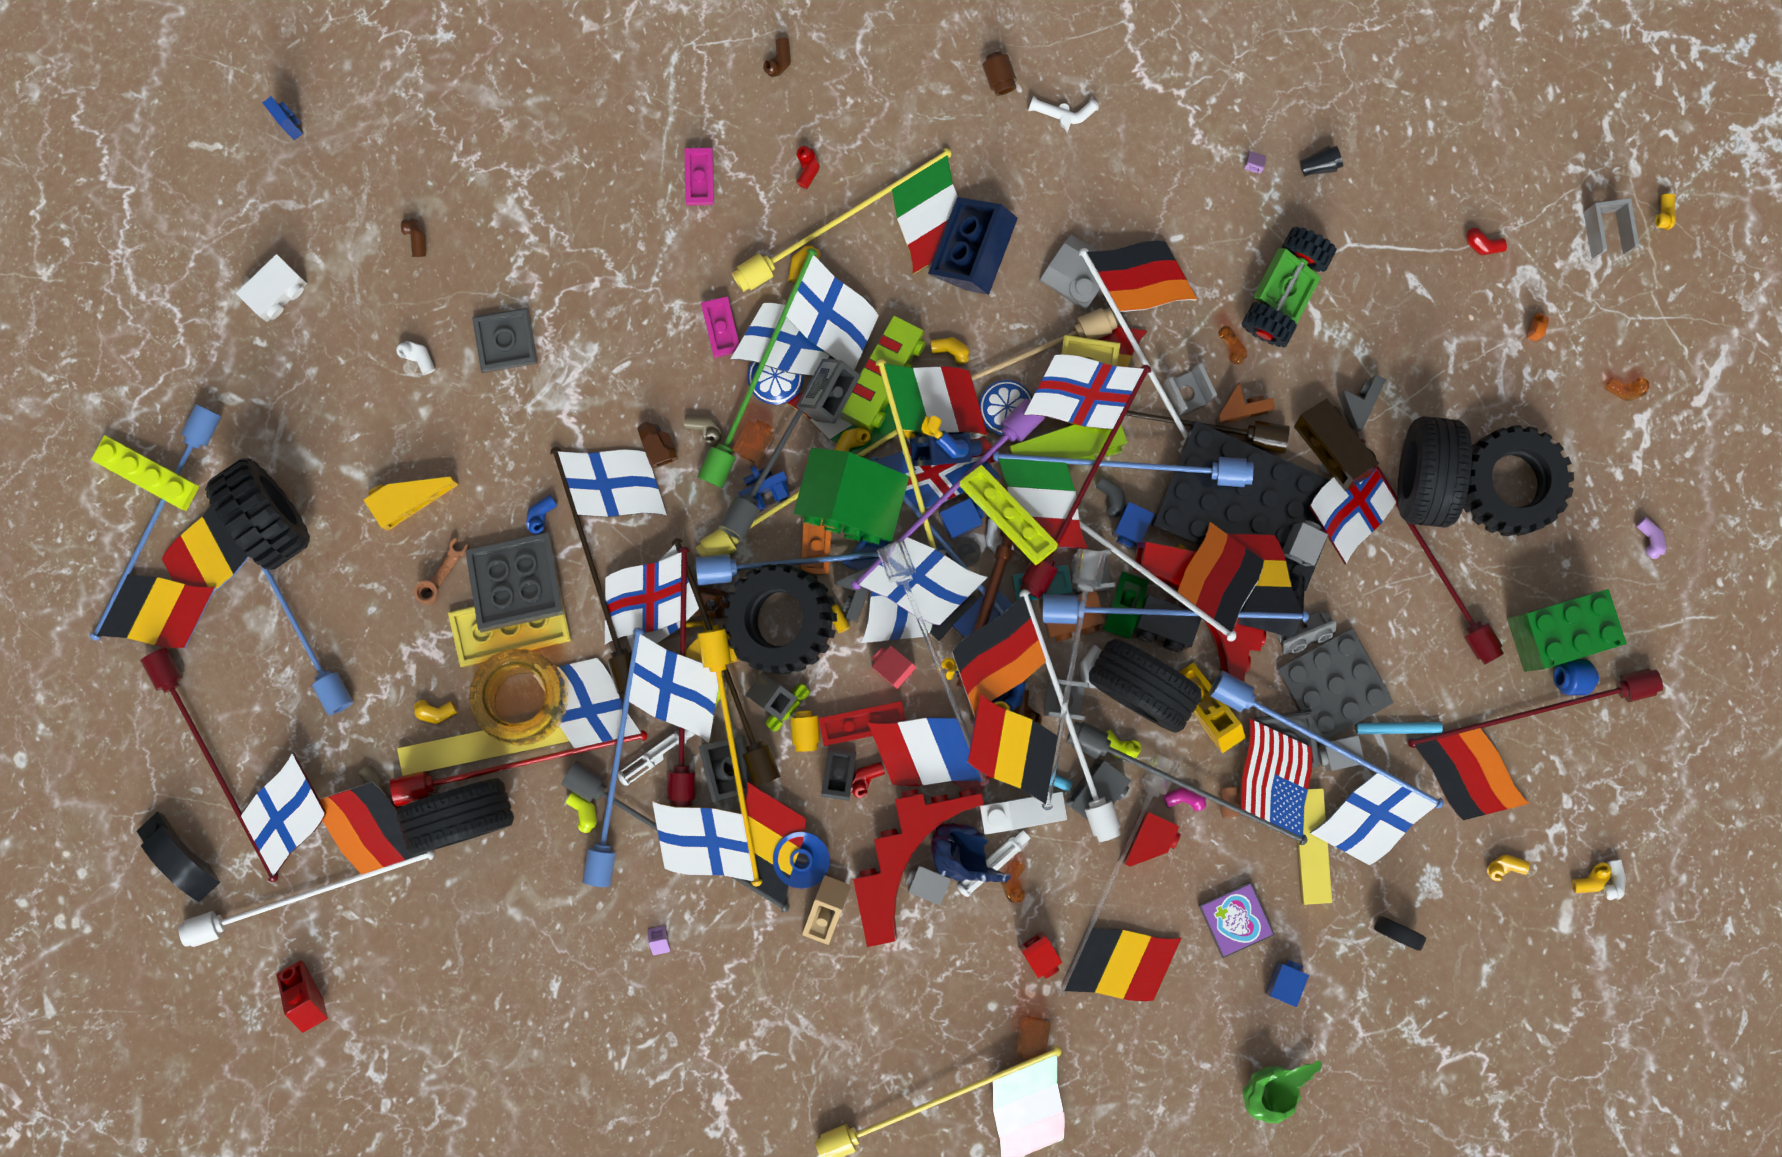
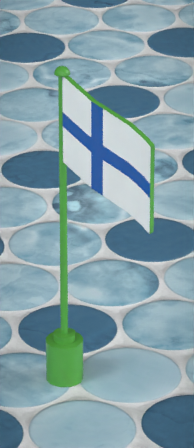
[697,248,879,488]

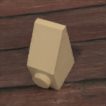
[802,875,851,945]

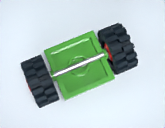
[1241,227,1337,347]

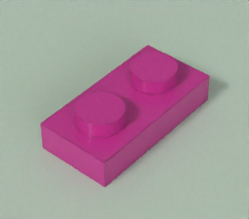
[685,148,714,206]
[701,296,740,359]

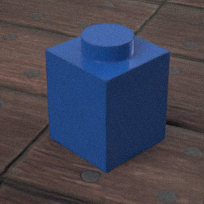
[939,498,985,541]
[1113,502,1155,549]
[1265,959,1309,1007]

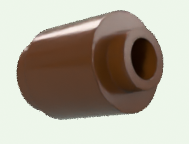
[982,51,1017,96]

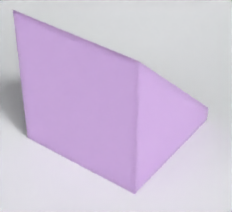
[1244,151,1266,174]
[648,926,670,955]

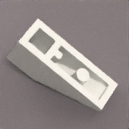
[979,792,1067,834]

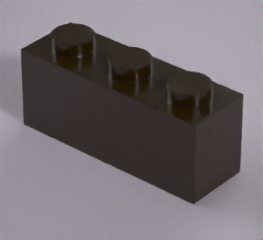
[1294,399,1379,492]

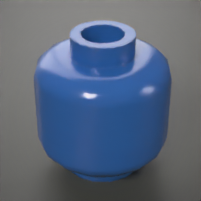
[1553,659,1599,696]

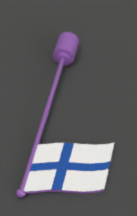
[851,398,1045,626]

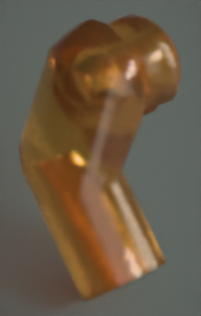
[1218,326,1247,365]
[1604,377,1650,401]
[1001,859,1026,903]

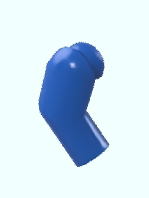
[526,494,558,534]

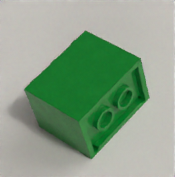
[793,447,909,544]
[1507,589,1627,672]

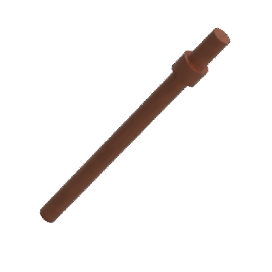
[956,533,1013,688]

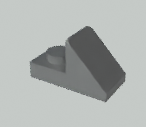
[1338,375,1386,433]
[834,567,869,623]
[821,748,857,801]

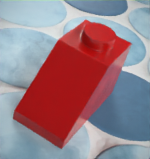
[1122,811,1181,867]
[1018,931,1062,979]

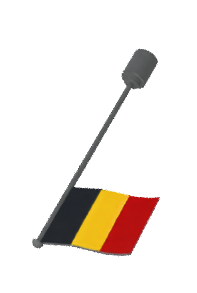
[561,760,806,912]

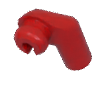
[796,146,820,190]
[1466,228,1507,255]
[851,761,885,798]

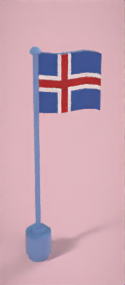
[869,432,1005,615]

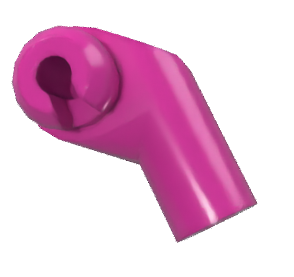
[1163,787,1206,811]

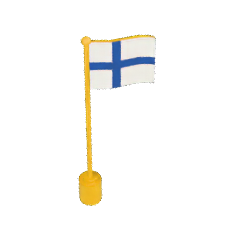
[652,628,762,887]

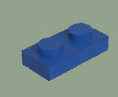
[262,96,303,140]

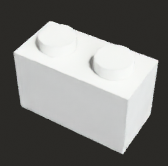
[236,254,307,322]

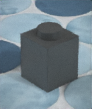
[746,672,797,721]

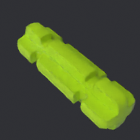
[765,683,810,732]

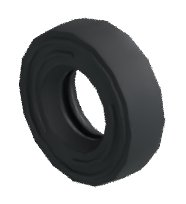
[1374,916,1426,951]

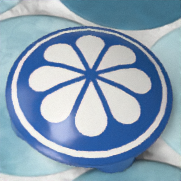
[747,362,803,405]
[979,380,1033,435]

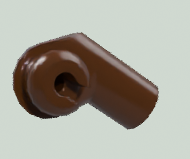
[401,218,426,257]
[1014,690,1042,725]

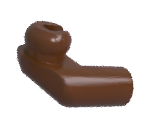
[763,38,791,77]

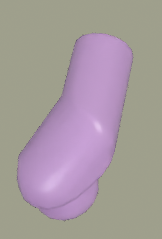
[1636,517,1667,559]

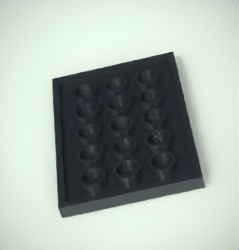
[1151,421,1330,591]

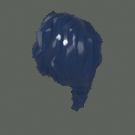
[931,823,1011,883]

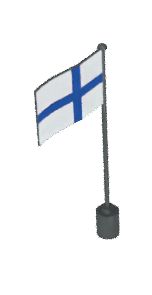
[718,303,834,540]

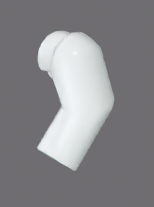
[1078,645,1102,689]

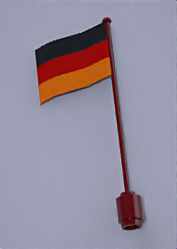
[1408,668,1663,820]

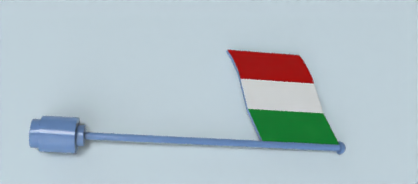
[993,451,1254,549]

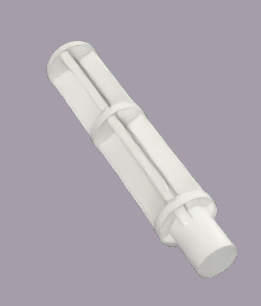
[617,729,695,786]
[957,830,1030,897]

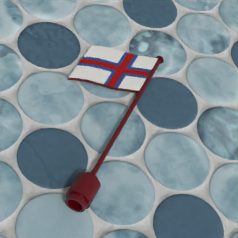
[1020,355,1151,599]
[1309,439,1504,665]
[605,546,696,807]

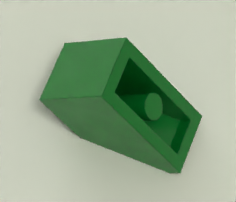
[1103,571,1149,639]

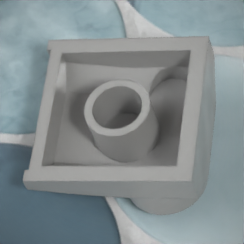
[1040,235,1101,311]

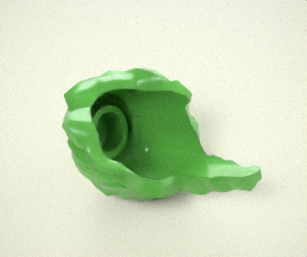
[1242,1060,1322,1124]

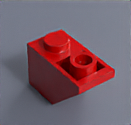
[276,960,328,1033]

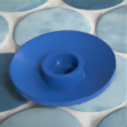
[773,832,830,889]

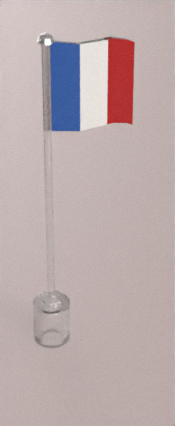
[867,540,990,786]

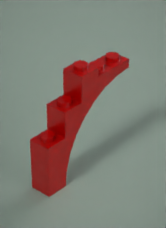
[1133,542,1267,682]
[853,788,985,947]

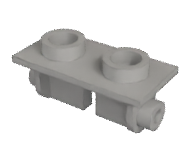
[1276,611,1337,655]

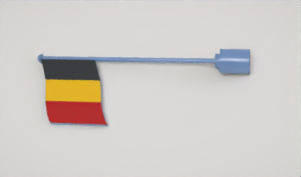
[90,404,222,648]
[162,506,354,716]
[1043,533,1309,624]

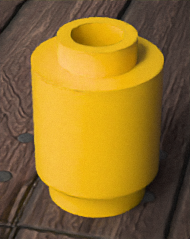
[790,710,820,752]

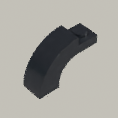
[137,811,221,902]

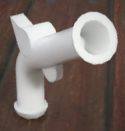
[1028,95,1099,133]

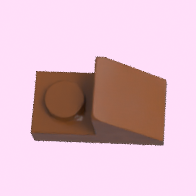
[1215,383,1275,425]

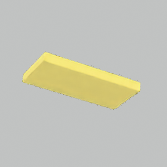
[448,587,572,668]

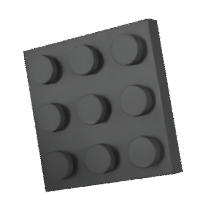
[465,532,564,633]
[1276,628,1394,744]

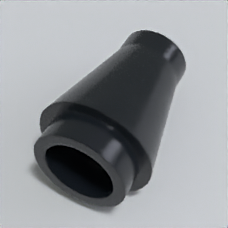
[1300,145,1343,177]

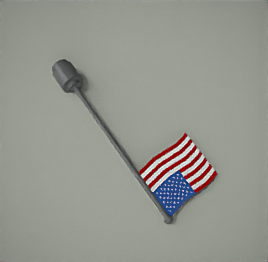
[1066,718,1312,845]

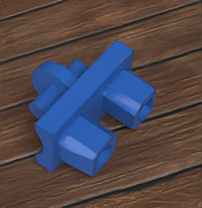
[738,464,790,512]

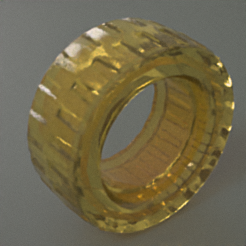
[469,648,569,746]

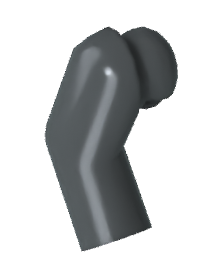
[1096,476,1126,517]

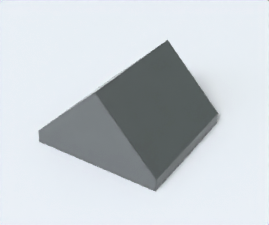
[699,736,757,802]

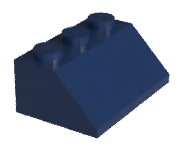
[928,197,1018,295]

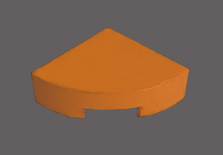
[1526,312,1549,342]

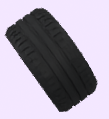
[1397,416,1472,528]
[1089,639,1202,733]
[396,778,514,856]

